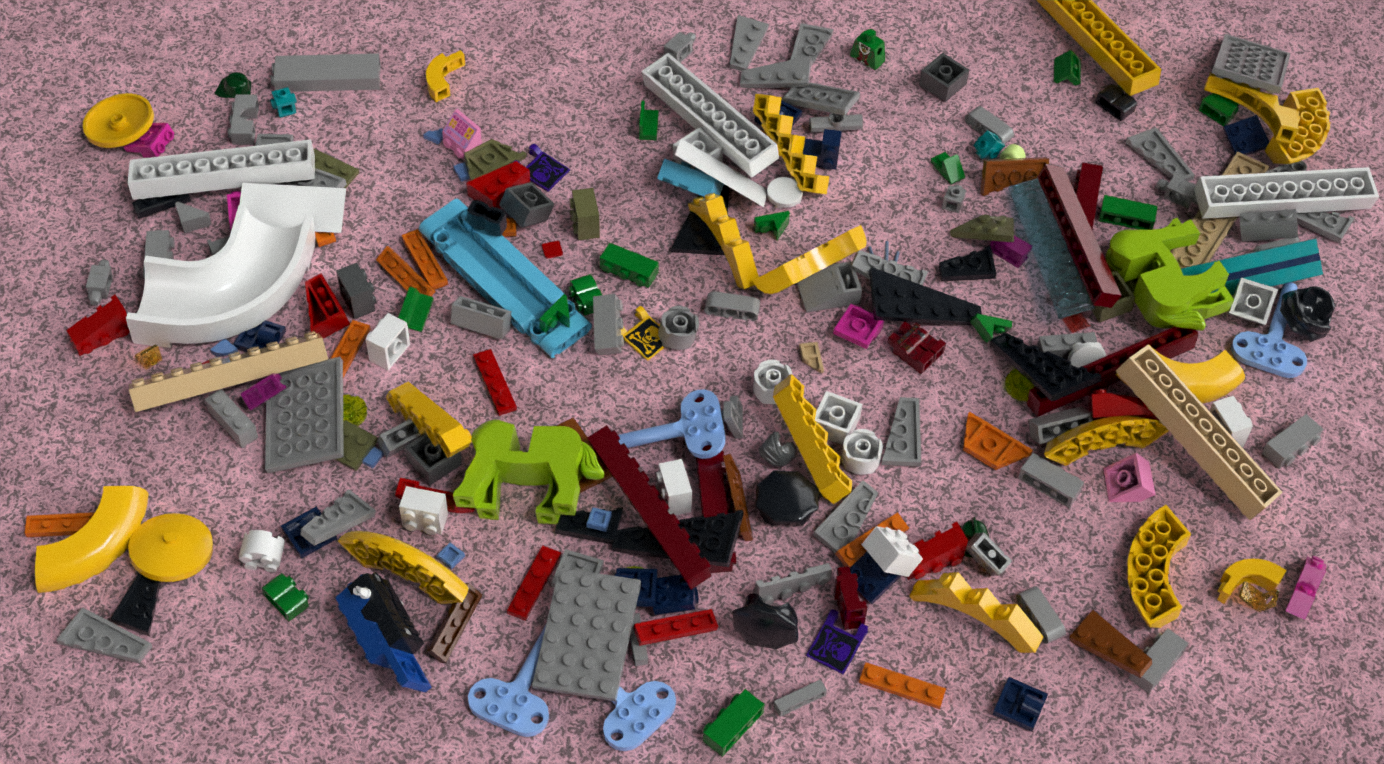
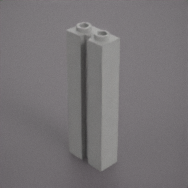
[271,53,381,92]

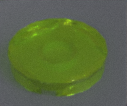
[1005,369,1035,401]
[343,394,368,426]

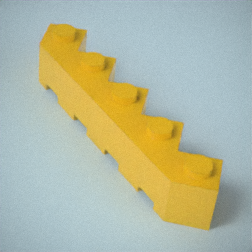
[753,93,829,194]
[773,374,852,504]
[386,381,472,458]

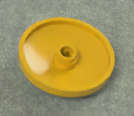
[83,93,154,148]
[128,513,213,582]

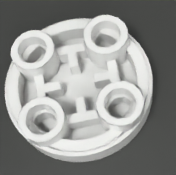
[767,177,803,209]
[1068,342,1106,368]

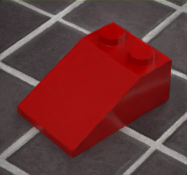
[1088,390,1153,418]

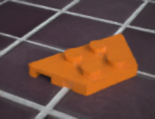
[963,412,1033,470]

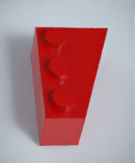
[466,161,530,209]

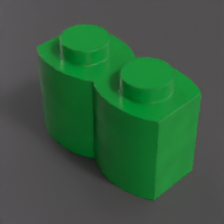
[568,274,602,316]
[262,573,309,622]

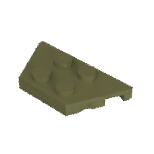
[464,139,527,181]
[950,214,1014,242]

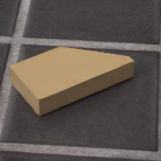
[799,342,824,373]

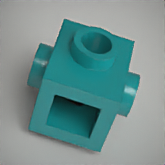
[270,87,297,118]
[973,130,1005,160]

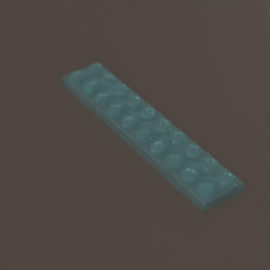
[1008,178,1095,319]

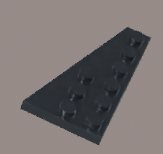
[671,184,729,255]
[869,267,982,326]
[990,333,1102,402]
[612,510,744,567]

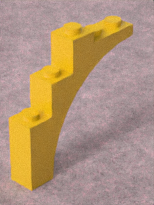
[1204,72,1299,144]
[688,193,759,289]
[909,572,1043,653]

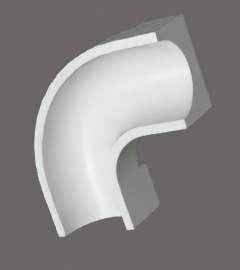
[126,205,316,348]

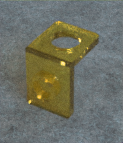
[135,344,163,370]
[1239,581,1280,612]

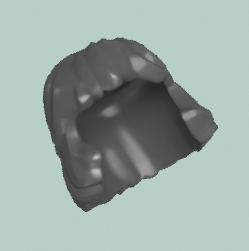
[758,431,796,467]

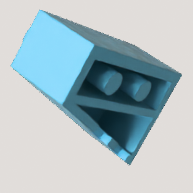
[657,158,724,197]

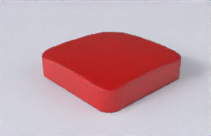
[542,240,563,259]

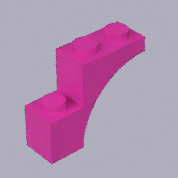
[1285,556,1326,620]

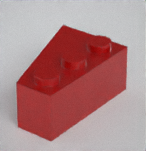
[305,273,350,339]
[66,294,130,356]
[907,521,968,580]

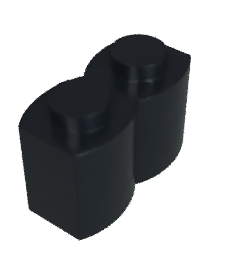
[1095,84,1137,121]
[467,200,507,236]

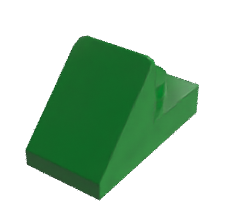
[930,152,965,185]
[753,211,790,240]
[539,294,570,333]
[970,313,1013,343]

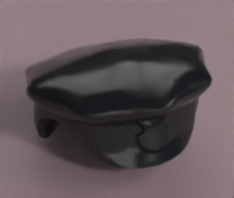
[1280,286,1335,342]
[755,470,819,526]
[732,593,799,649]

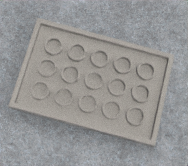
[1212,34,1291,94]
[265,357,344,473]
[532,568,641,702]

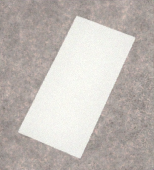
[675,139,767,207]
[240,183,346,233]

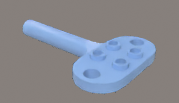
[1231,282,1307,378]
[619,389,726,459]
[468,625,549,737]
[603,681,676,751]

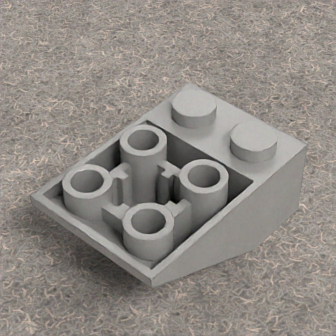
[797,261,862,313]

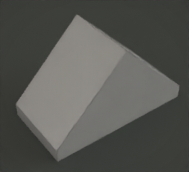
[175,201,212,233]

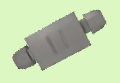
[662,32,696,63]
[1156,176,1198,209]
[86,259,113,305]

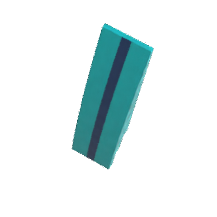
[1181,239,1323,295]

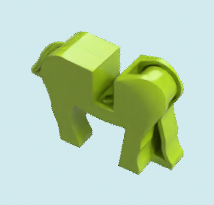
[1105,217,1234,331]
[453,419,604,525]

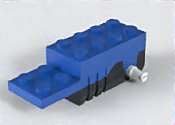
[335,572,432,693]

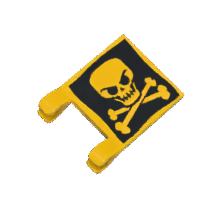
[621,306,665,361]

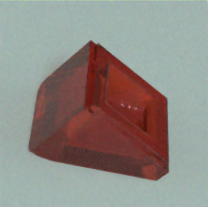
[1063,308,1091,333]

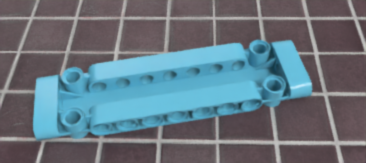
[419,199,592,358]

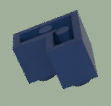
[803,129,842,170]

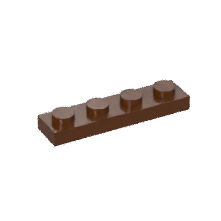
[427,583,483,663]

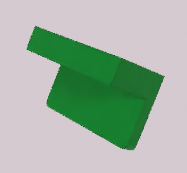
[1054,50,1081,86]
[639,100,659,141]
[398,286,434,332]

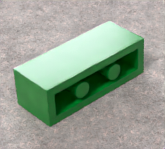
[1098,195,1158,230]
[599,243,659,288]
[703,689,765,757]

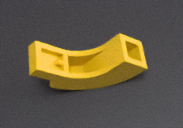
[426,50,465,103]
[1217,558,1287,604]

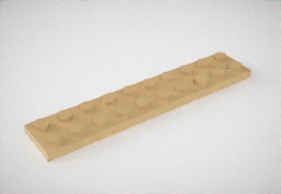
[1171,152,1270,268]

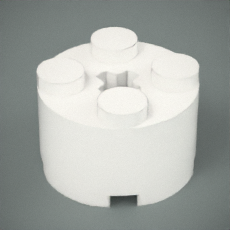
[753,360,793,404]
[841,429,883,475]
[239,530,285,572]

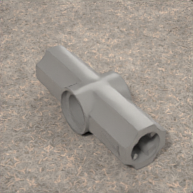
[809,113,863,132]

